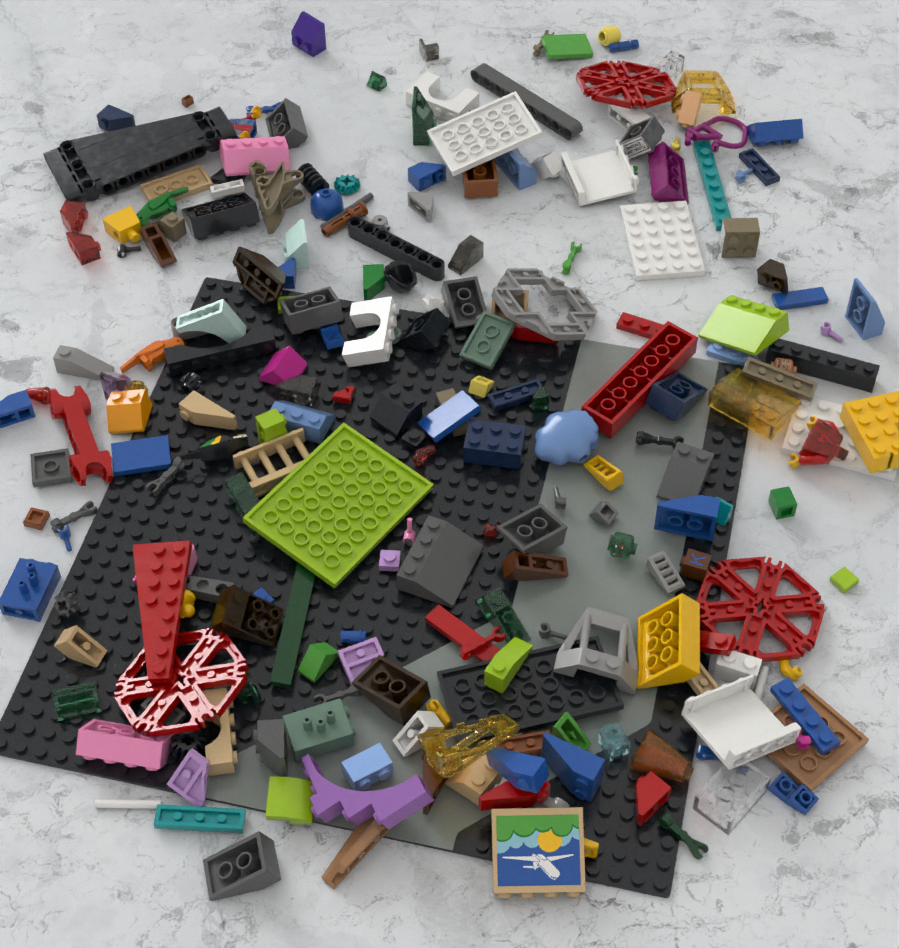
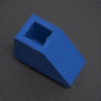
[408,162,446,192]

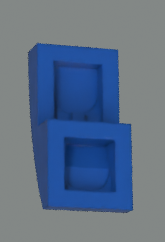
[318,323,344,349]

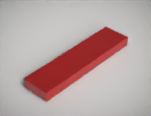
[425,604,500,662]

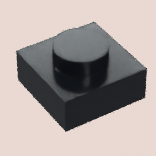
[401,427,427,451]

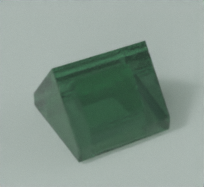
[366,71,387,92]
[532,385,549,411]

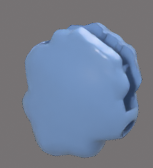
[534,409,599,466]

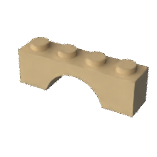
[202,687,238,776]

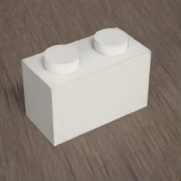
[713,650,762,690]

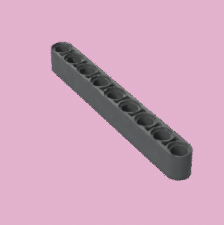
[470,63,583,140]

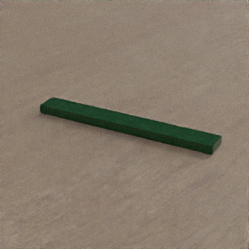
[270,563,316,689]

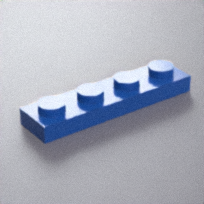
[770,678,841,755]

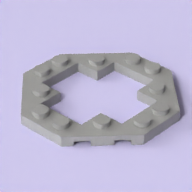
[491,268,598,341]

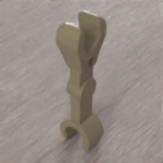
[533,30,555,56]

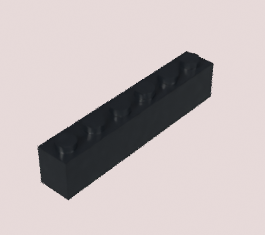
[765,339,880,393]

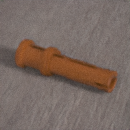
[321,201,368,237]

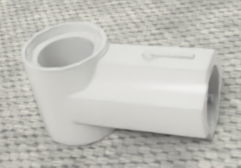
[422,294,445,314]

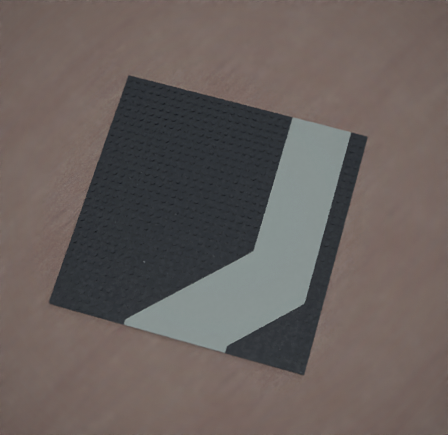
[0,277,756,898]

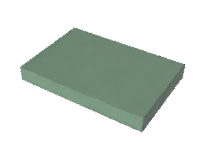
[459,310,516,370]

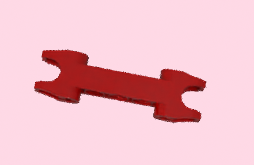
[49,386,113,486]

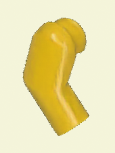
[779,660,803,680]
[426,699,451,728]

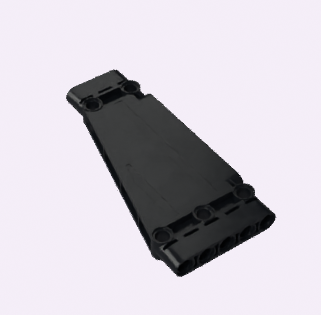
[43,106,237,206]

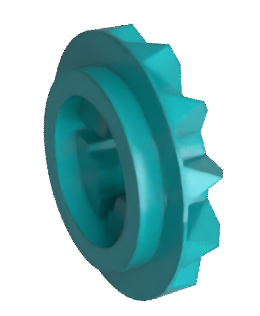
[334,174,360,194]

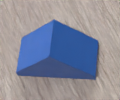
[279,257,297,289]

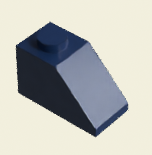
[97,104,136,131]

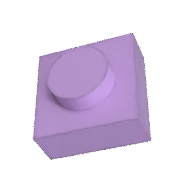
[379,550,401,571]

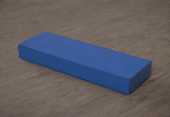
[772,287,828,310]

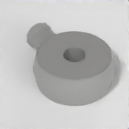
[372,215,390,231]

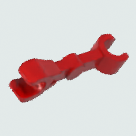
[459,627,506,660]

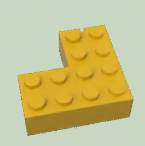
[840,391,899,474]

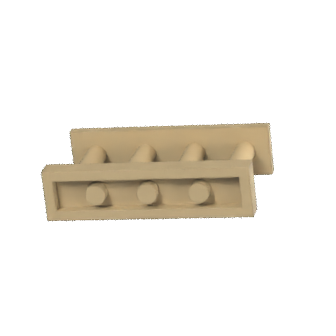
[233,427,310,499]

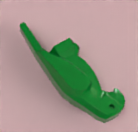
[136,187,189,227]

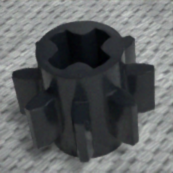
[180,373,203,395]

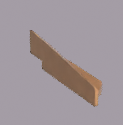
[322,817,390,889]

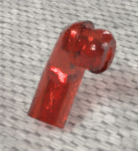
[413,444,436,465]

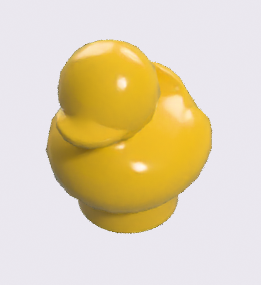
[181,590,196,618]

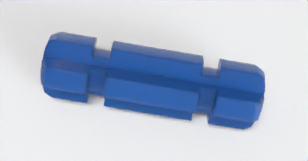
[609,40,639,53]

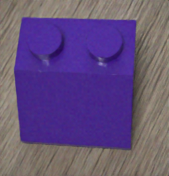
[291,11,326,57]

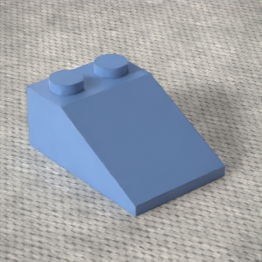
[845,278,885,340]

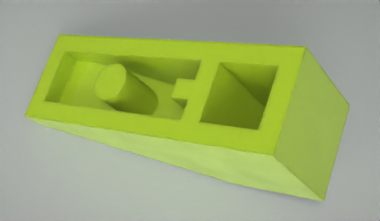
[484,637,533,693]

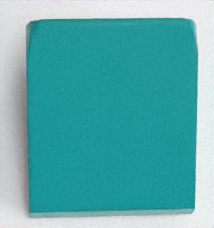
[715,496,733,526]

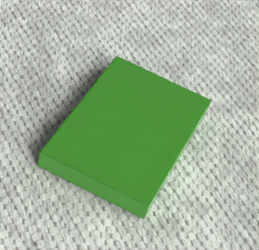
[541,34,593,60]

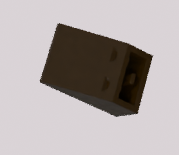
[210,585,284,647]

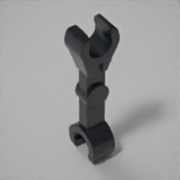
[636,431,684,449]

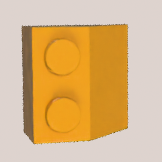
[106,389,153,434]

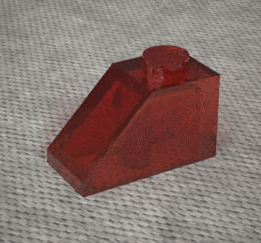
[66,232,101,265]

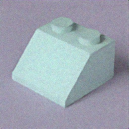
[282,219,309,269]

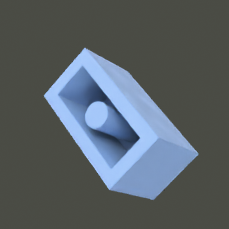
[341,743,393,791]

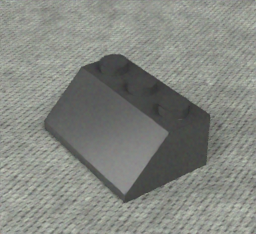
[265,98,308,149]

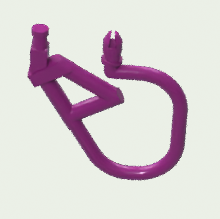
[684,116,748,153]

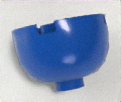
[310,188,344,221]

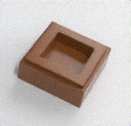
[23,507,50,530]

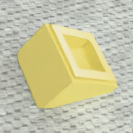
[468,376,494,398]

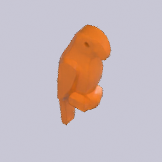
[120,337,185,373]

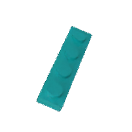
[154,804,246,833]

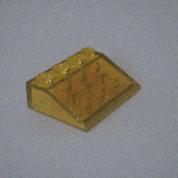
[708,368,802,440]

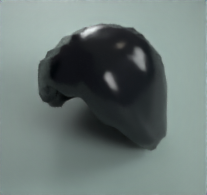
[383,260,417,293]

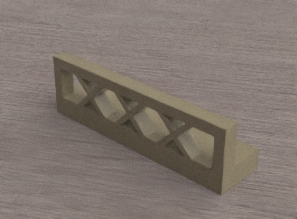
[741,356,818,402]

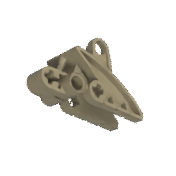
[249,161,306,235]

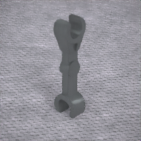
[146,456,186,496]
[50,501,98,533]
[314,685,363,705]

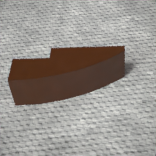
[140,222,177,267]

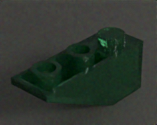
[476,586,531,643]

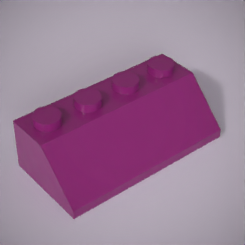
[648,141,689,204]

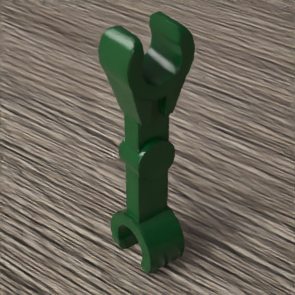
[658,813,709,860]

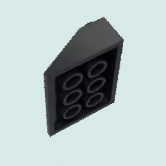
[181,193,260,240]

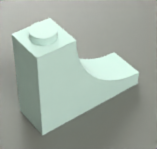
[176,299,246,343]

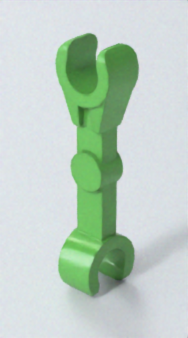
[562,241,582,274]

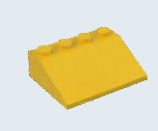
[636,593,700,689]

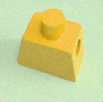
[103,206,141,244]

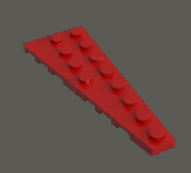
[133,540,192,684]

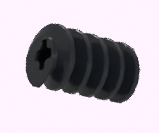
[296,163,330,196]

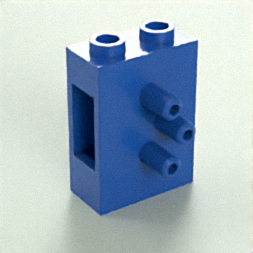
[0,558,61,622]

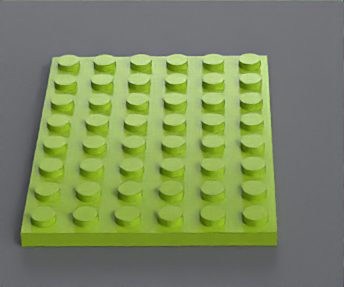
[243,422,434,589]

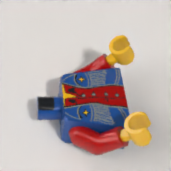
[229,105,262,139]

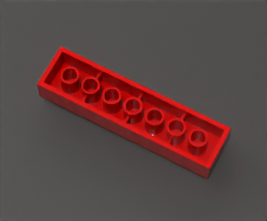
[581,321,698,439]

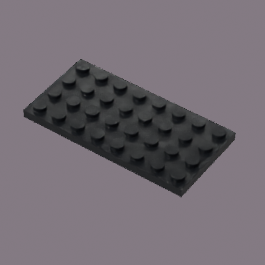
[437,636,624,747]

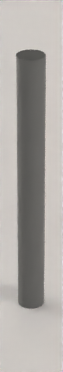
[320,193,374,228]

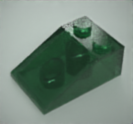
[412,86,437,146]

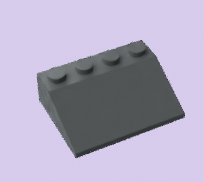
[396,516,484,608]

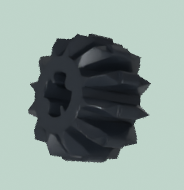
[170,730,208,762]

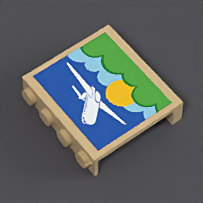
[491,807,586,898]

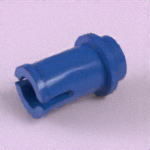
[340,629,367,643]

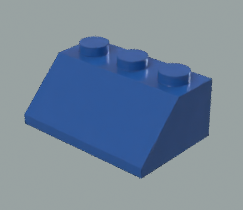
[746,119,804,146]

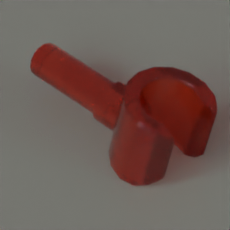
[483,522,503,538]

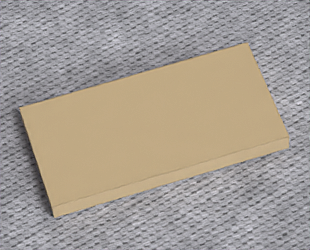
[140,164,214,202]

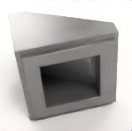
[589,499,619,526]

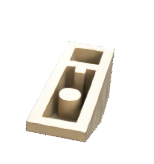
[179,391,237,430]

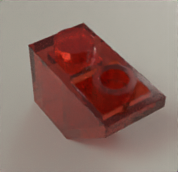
[60,200,88,238]

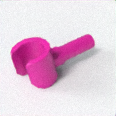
[789,723,811,749]

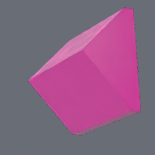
[259,346,308,390]

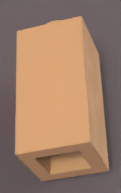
[676,90,703,129]

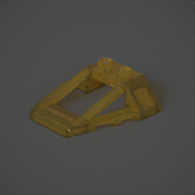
[671,70,736,114]
[417,713,520,778]

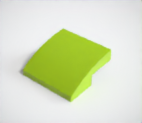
[265,776,314,824]

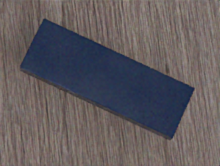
[739,148,780,186]
[487,379,546,411]

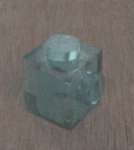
[598,722,631,761]

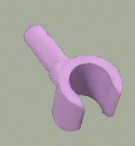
[820,322,844,342]

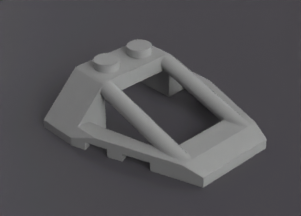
[553,607,638,694]

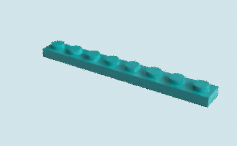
[692,140,731,231]

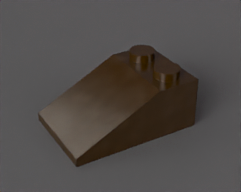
[352,655,431,726]

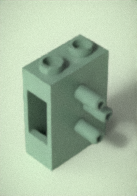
[282,699,356,762]

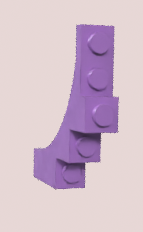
[301,754,434,829]

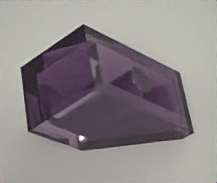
[99,372,133,400]

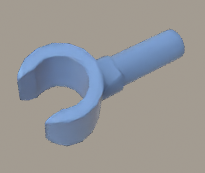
[735,168,753,183]

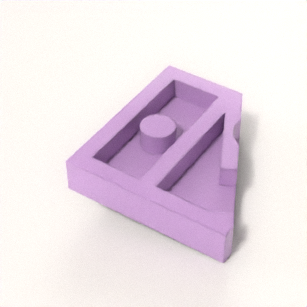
[337,637,384,686]
[167,748,210,807]

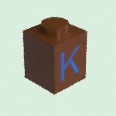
[679,548,712,582]

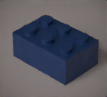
[463,419,526,469]

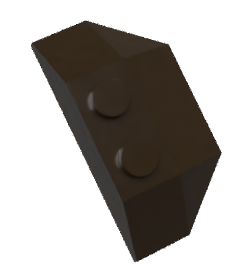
[232,247,286,304]

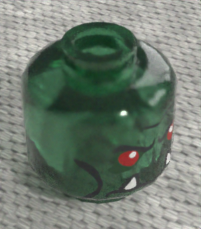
[607,532,638,560]

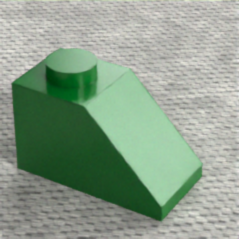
[363,264,387,301]

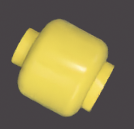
[598,25,621,46]

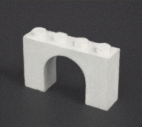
[406,71,479,121]
[342,296,399,367]

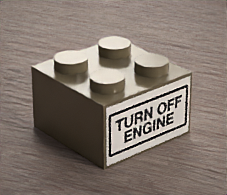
[719,218,760,258]

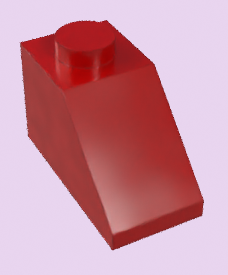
[635,771,671,827]

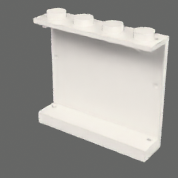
[561,139,639,206]
[681,675,801,770]

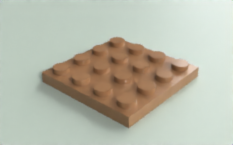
[766,683,869,792]

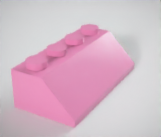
[219,136,291,176]
[76,719,176,771]

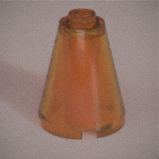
[630,729,694,782]

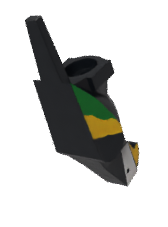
[180,434,249,462]

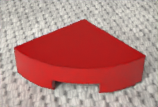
[332,386,355,404]

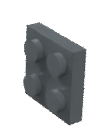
[30,448,72,487]

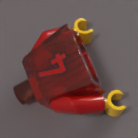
[788,416,849,468]

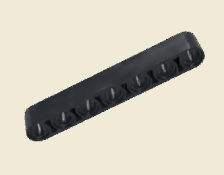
[347,216,445,281]

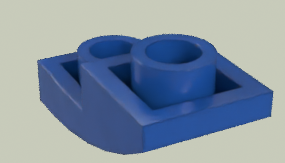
[767,771,819,815]

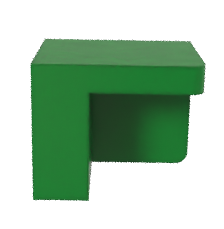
[768,486,797,520]

